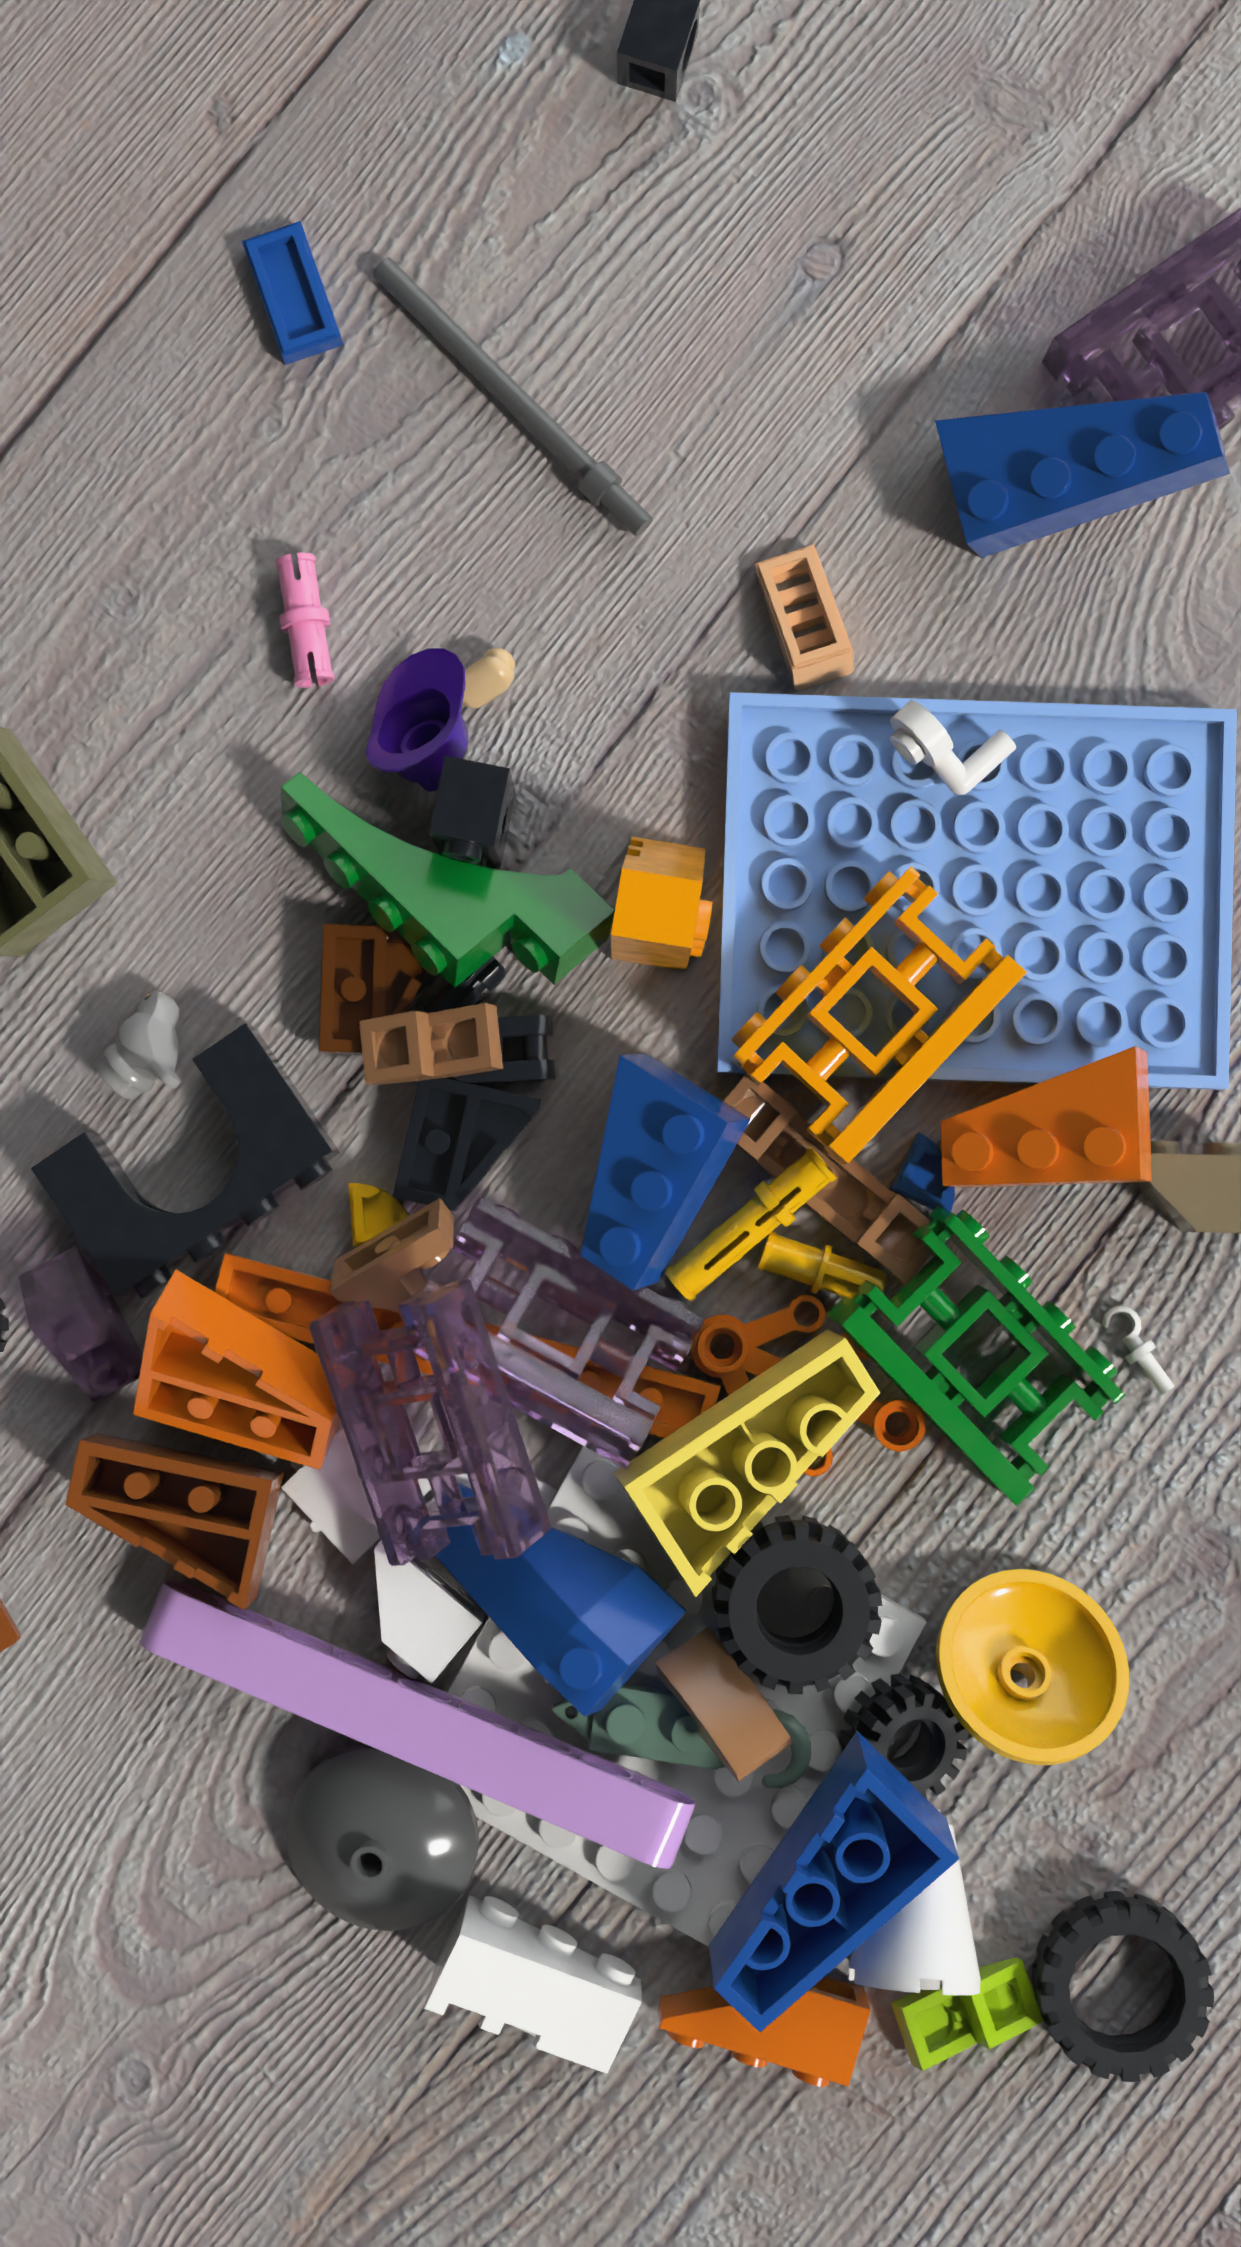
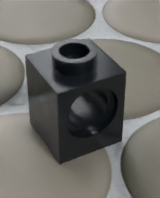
[617,0,700,102]

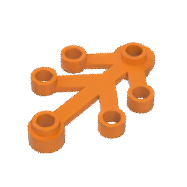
[690,1294,926,1476]

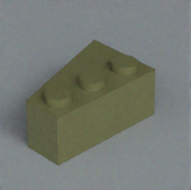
[0,727,118,957]

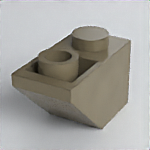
[1134,1141,1241,1233]

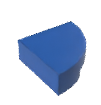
[889,1132,955,1212]

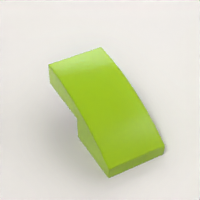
[891,1957,1044,2071]

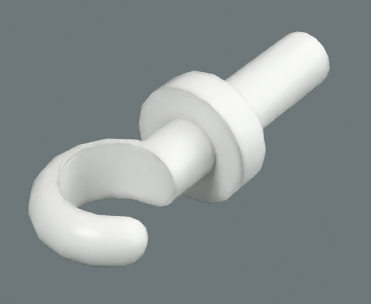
[1102,1305,1175,1395]

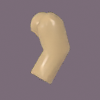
[462,648,515,708]

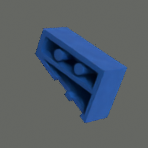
[580,1053,751,1291]

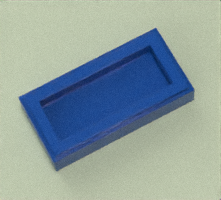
[242,221,344,365]

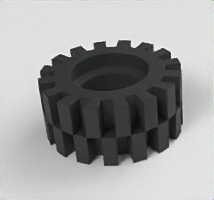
[840,1674,968,1799]

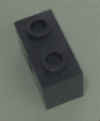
[429,756,516,867]

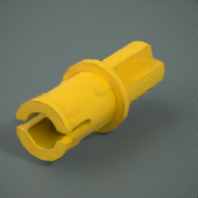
[757,1231,886,1299]

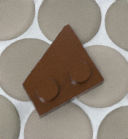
[318,924,427,1055]

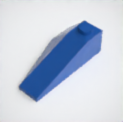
[414,1483,688,1717]

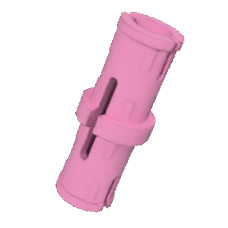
[275,553,335,688]

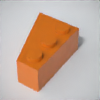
[941,1046,1152,1188]
[133,1269,351,1470]

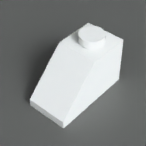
[374,1530,485,1684]

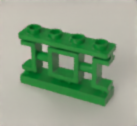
[827,1207,1125,1506]

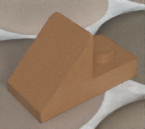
[330,1198,454,1316]

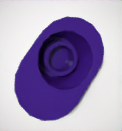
[366,648,468,792]

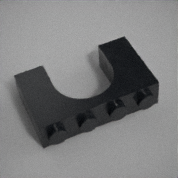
[31,1023,340,1299]

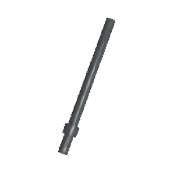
[373,257,653,537]

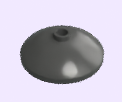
[286,1744,479,1931]

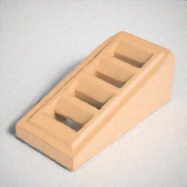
[754,544,854,691]

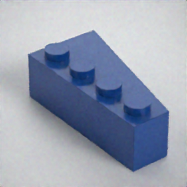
[935,392,1230,558]
[709,1731,959,2032]

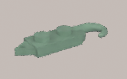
[553,1683,811,1788]

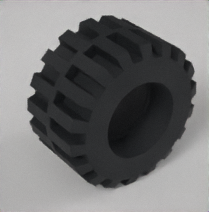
[712,1515,883,1694]

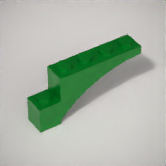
[280,772,615,988]

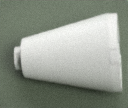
[848,1809,981,1995]

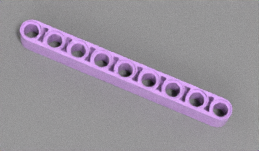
[139,1580,696,1869]

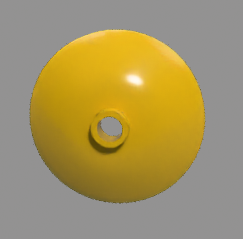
[936,1569,1129,1765]

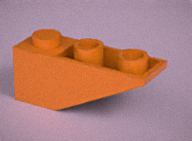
[658,1976,871,2087]

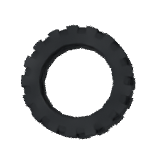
[1032,1891,1214,2082]

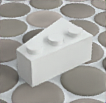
[424,1894,642,2074]

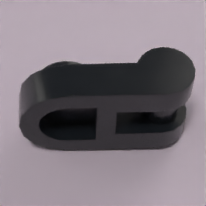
[453,1015,556,1084]

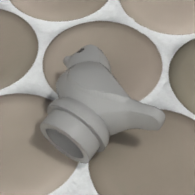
[97,991,181,1100]

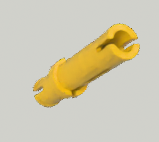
[665,1146,837,1302]

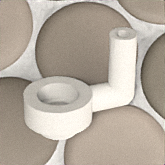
[890,700,1016,795]

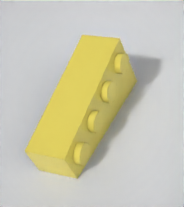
[613,1329,880,1597]

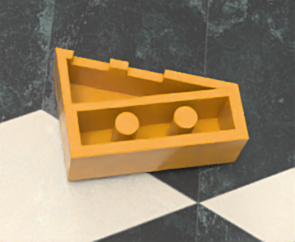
[611,836,713,971]

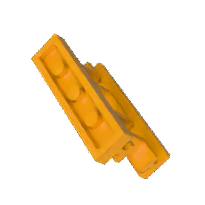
[730,866,1027,1165]

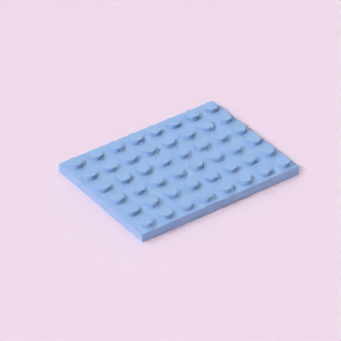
[717,692,1237,1090]

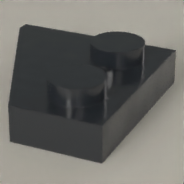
[392,1078,541,1211]

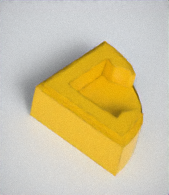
[348,1183,410,1247]

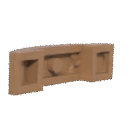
[723,1073,931,1284]

